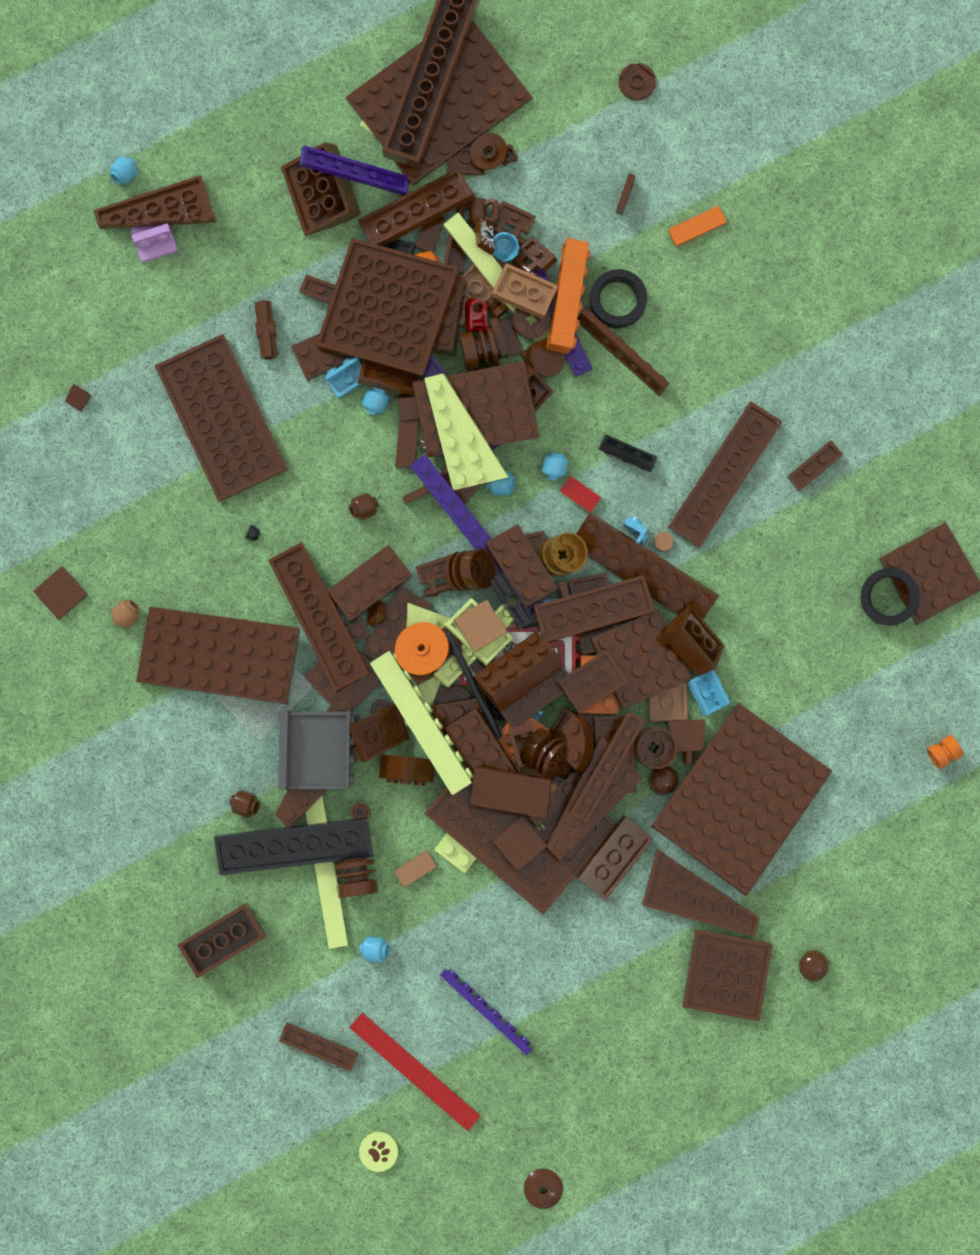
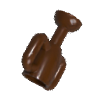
[456,198,500,234]

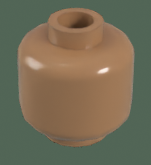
[111,599,140,628]

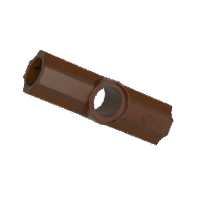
[255,300,277,360]

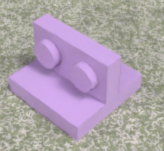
[130,223,178,263]

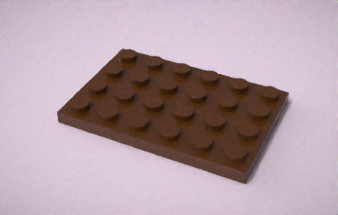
[413,361,540,457]

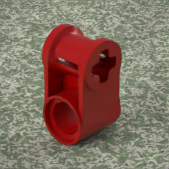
[464,297,488,334]

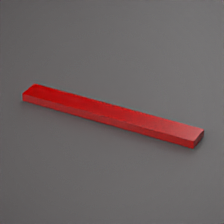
[349,1012,481,1131]

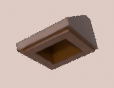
[65,384,91,411]

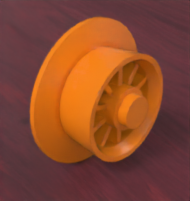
[395,622,449,675]

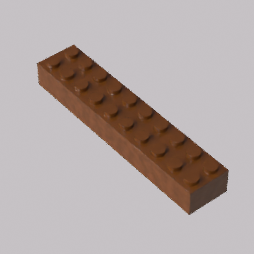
[382,0,480,169]

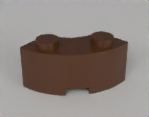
[562,714,595,771]

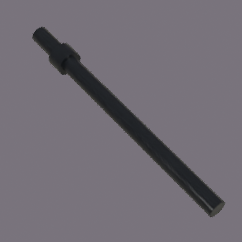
[445,632,503,738]

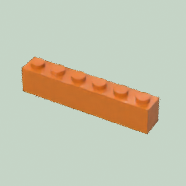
[546,237,590,354]

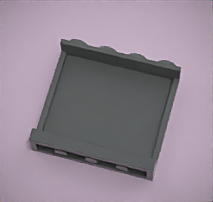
[278,710,355,790]

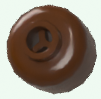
[349,493,379,521]
[229,790,260,818]

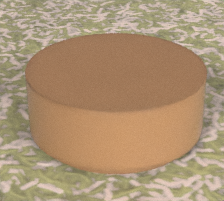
[654,532,673,552]

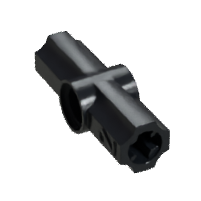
[489,573,535,631]

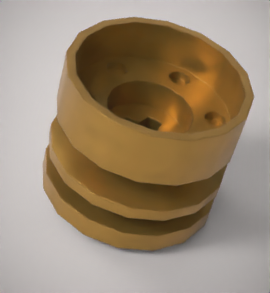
[538,532,588,577]

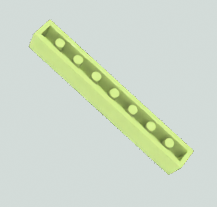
[370,651,474,795]

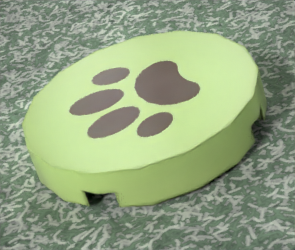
[359,1131,398,1172]

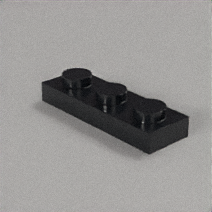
[598,434,657,472]

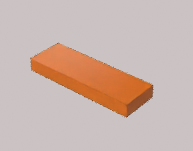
[668,206,727,247]

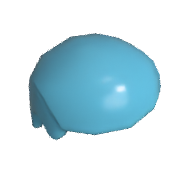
[492,232,519,262]

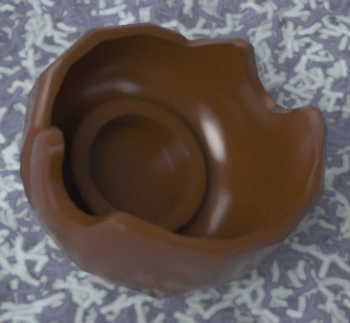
[648,766,679,796]
[799,950,829,982]

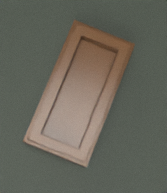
[394,850,437,888]

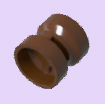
[485,297,509,320]
[351,803,371,819]

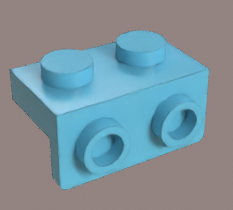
[325,357,362,399]
[687,670,730,716]

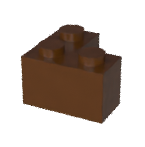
[379,755,435,786]

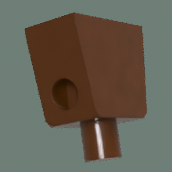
[667,719,705,764]

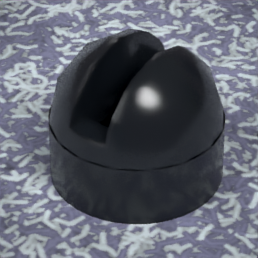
[245,525,261,541]

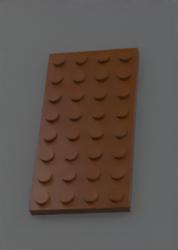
[154,334,288,502]
[136,607,300,705]

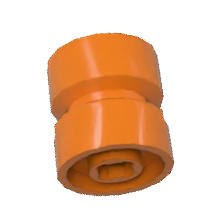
[926,734,964,770]

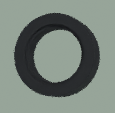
[590,269,647,329]
[860,568,920,626]

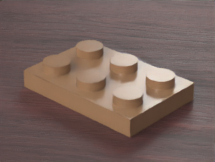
[491,263,558,319]

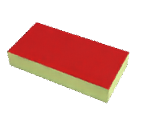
[559,476,601,513]

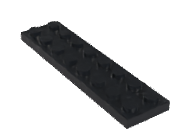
[214,817,374,875]

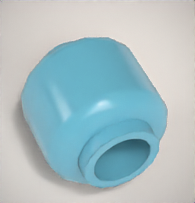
[109,156,138,185]
[362,387,390,416]
[542,452,568,481]
[487,471,516,496]
[359,936,390,963]

